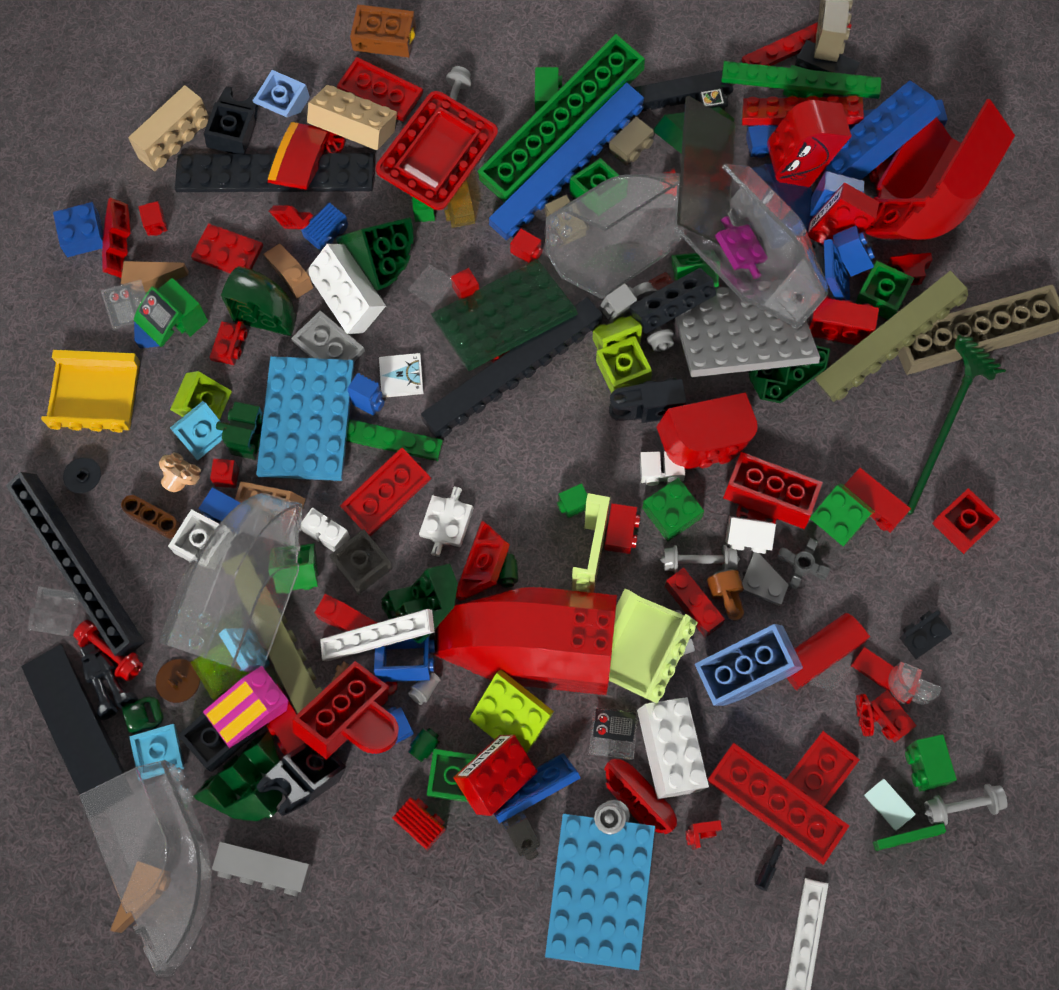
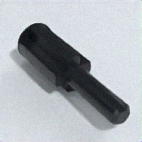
[754,844,783,891]

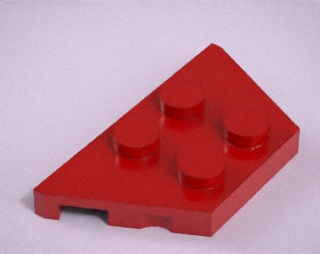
[456,521,510,601]

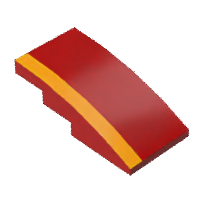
[268,122,329,190]

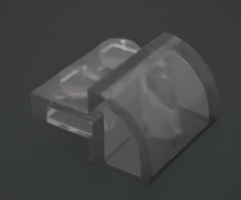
[888,662,942,705]

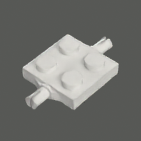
[419,487,474,557]

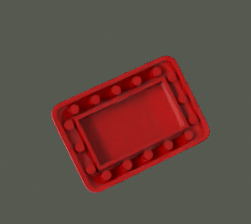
[376,91,498,210]

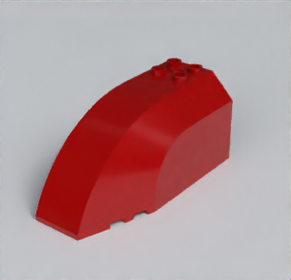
[865,99,1015,240]
[433,587,617,695]

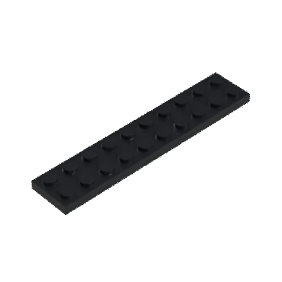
[175,153,374,192]

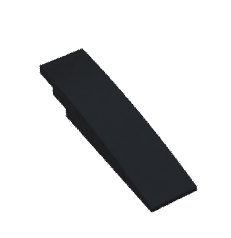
[21,644,134,818]

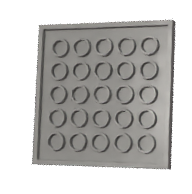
[675,280,820,377]

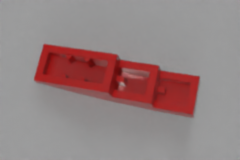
[102,197,131,278]

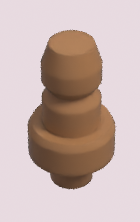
[331,661,349,683]

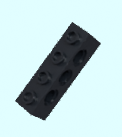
[629,268,716,334]

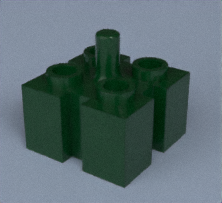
[216,402,263,460]

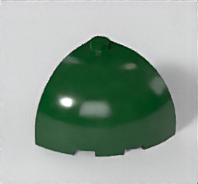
[336,217,413,291]
[221,266,296,336]

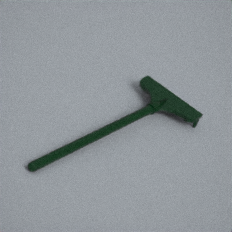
[907,335,1006,515]

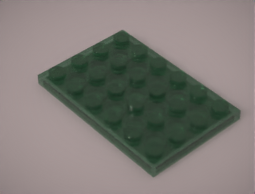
[431,259,577,371]

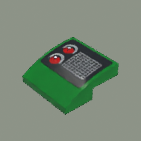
[133,286,183,347]

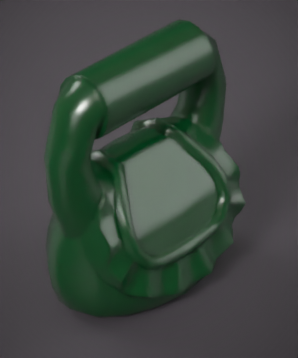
[122,697,164,733]

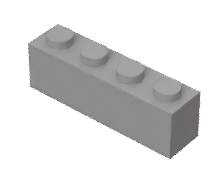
[212,842,312,896]

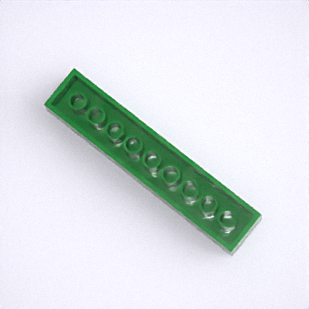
[477,34,645,203]

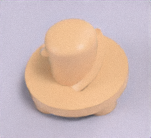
[159,452,201,492]

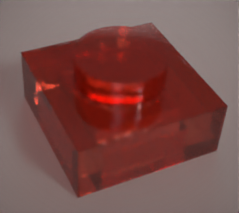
[649,271,673,291]

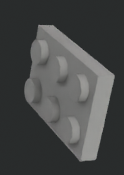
[291,311,365,362]

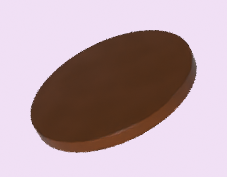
[156,659,200,703]

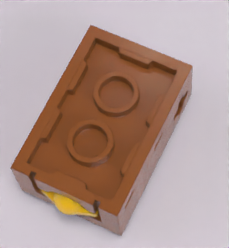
[350,4,416,58]

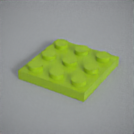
[469,670,554,754]

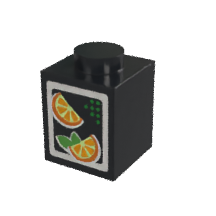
[697,88,728,111]

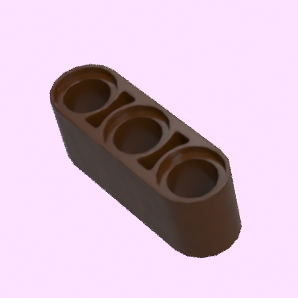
[121,495,180,539]

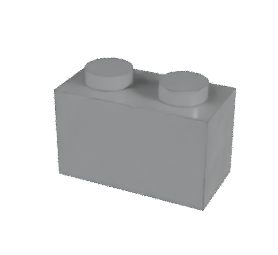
[599,283,637,324]

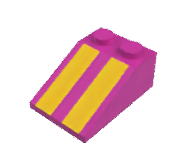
[203,666,288,748]

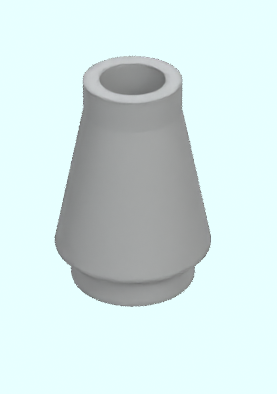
[408,672,440,705]

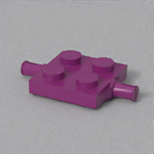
[715,216,768,279]

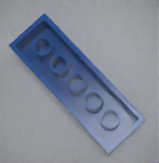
[822,80,941,180]

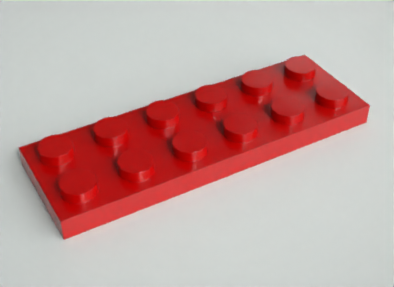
[742,95,864,125]
[707,743,849,865]

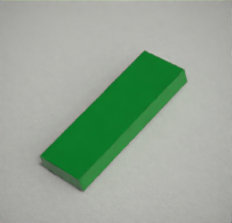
[872,823,946,851]

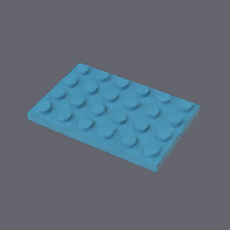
[256,356,354,481]
[545,814,655,970]

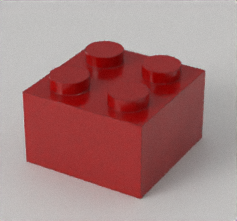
[932,488,1000,554]

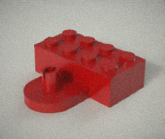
[292,661,399,760]

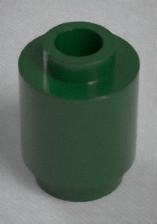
[497,554,518,588]
[408,728,440,762]

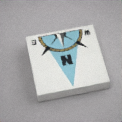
[379,353,424,398]

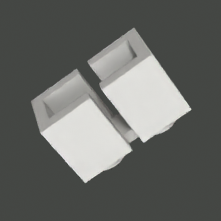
[640,451,685,486]
[300,508,350,554]

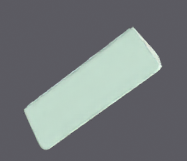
[864,779,915,831]

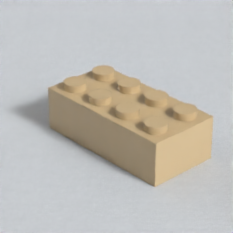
[128,85,209,171]
[307,85,397,150]

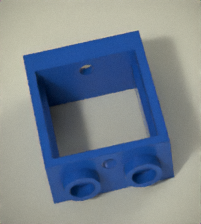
[374,635,435,682]

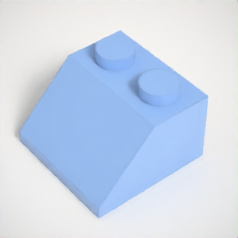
[253,70,310,118]

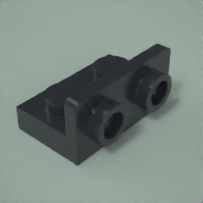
[899,610,952,659]

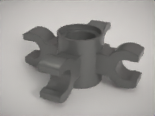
[776,538,830,590]

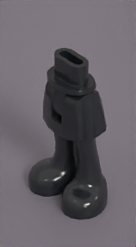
[80,643,138,720]

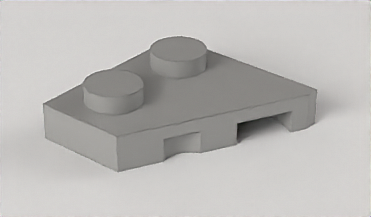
[742,552,789,606]

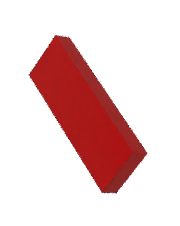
[851,647,921,704]

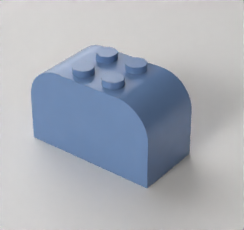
[695,624,803,706]

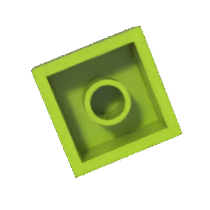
[596,336,652,393]

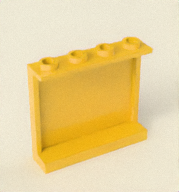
[41,350,140,432]

